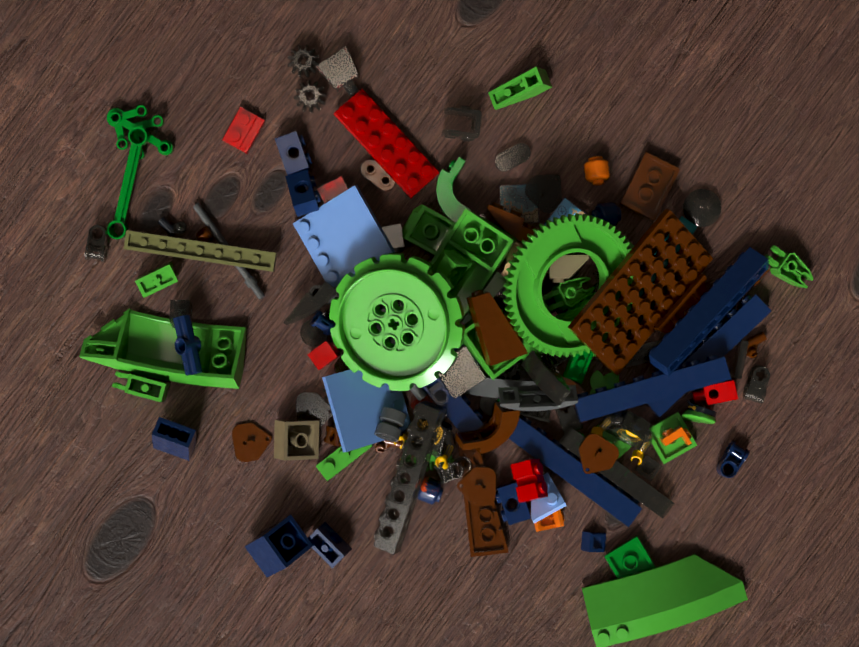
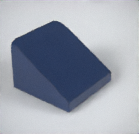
[581,531,606,552]

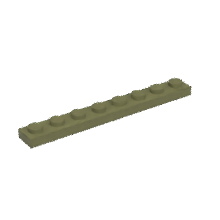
[124,230,277,272]

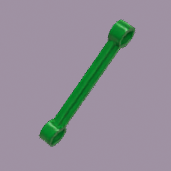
[107,126,150,239]

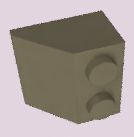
[547,255,589,284]
[274,419,319,461]

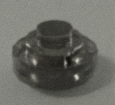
[300,319,328,347]

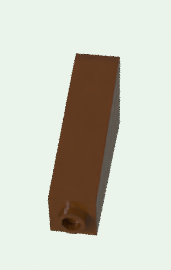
[466,289,528,366]

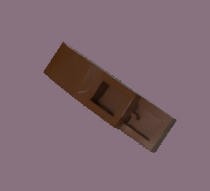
[487,202,537,241]

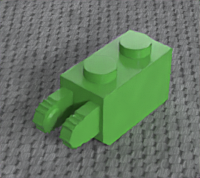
[112,371,170,402]

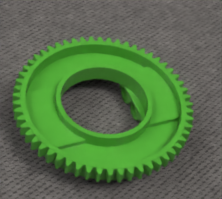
[503,213,633,357]

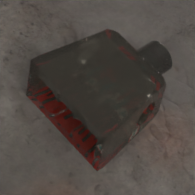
[316,47,360,96]

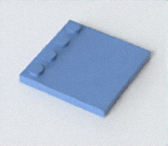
[293,185,395,290]
[322,370,412,453]

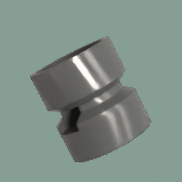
[374,407,407,442]

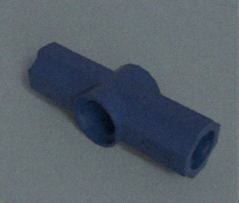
[173,315,203,376]

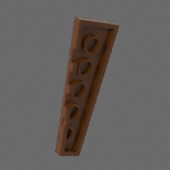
[458,444,509,557]

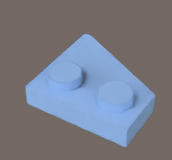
[531,472,567,523]

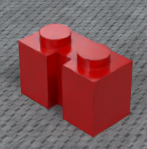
[307,341,340,370]
[511,459,548,503]

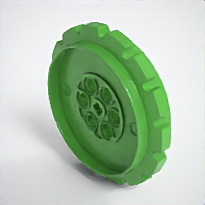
[329,253,465,391]

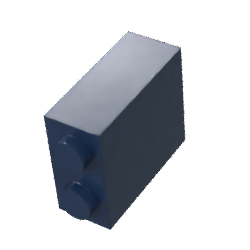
[152,417,197,461]

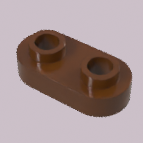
[361,160,395,191]

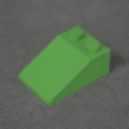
[463,319,523,380]

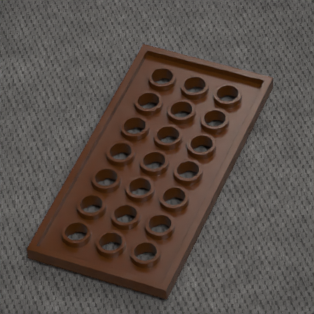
[568,209,713,376]

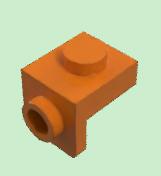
[659,426,692,446]
[534,509,564,532]

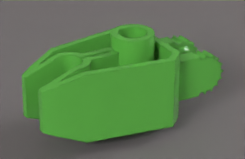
[764,245,813,288]
[542,277,595,311]

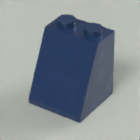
[244,515,313,577]

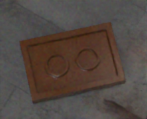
[620,152,680,221]

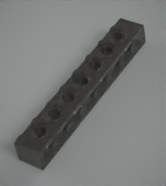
[373,400,446,555]

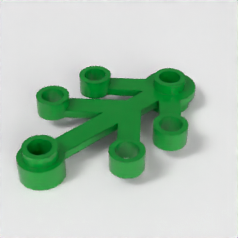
[107,105,174,160]

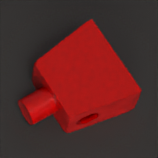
[692,378,738,405]

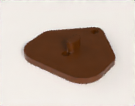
[232,423,272,462]
[579,433,619,474]
[457,467,496,506]

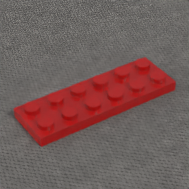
[334,89,439,198]

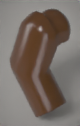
[744,332,767,358]
[375,440,402,453]

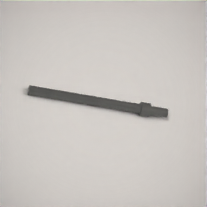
[193,203,265,300]

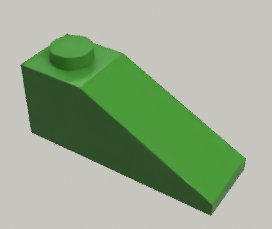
[488,66,552,110]

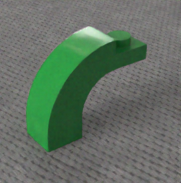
[436,157,471,223]

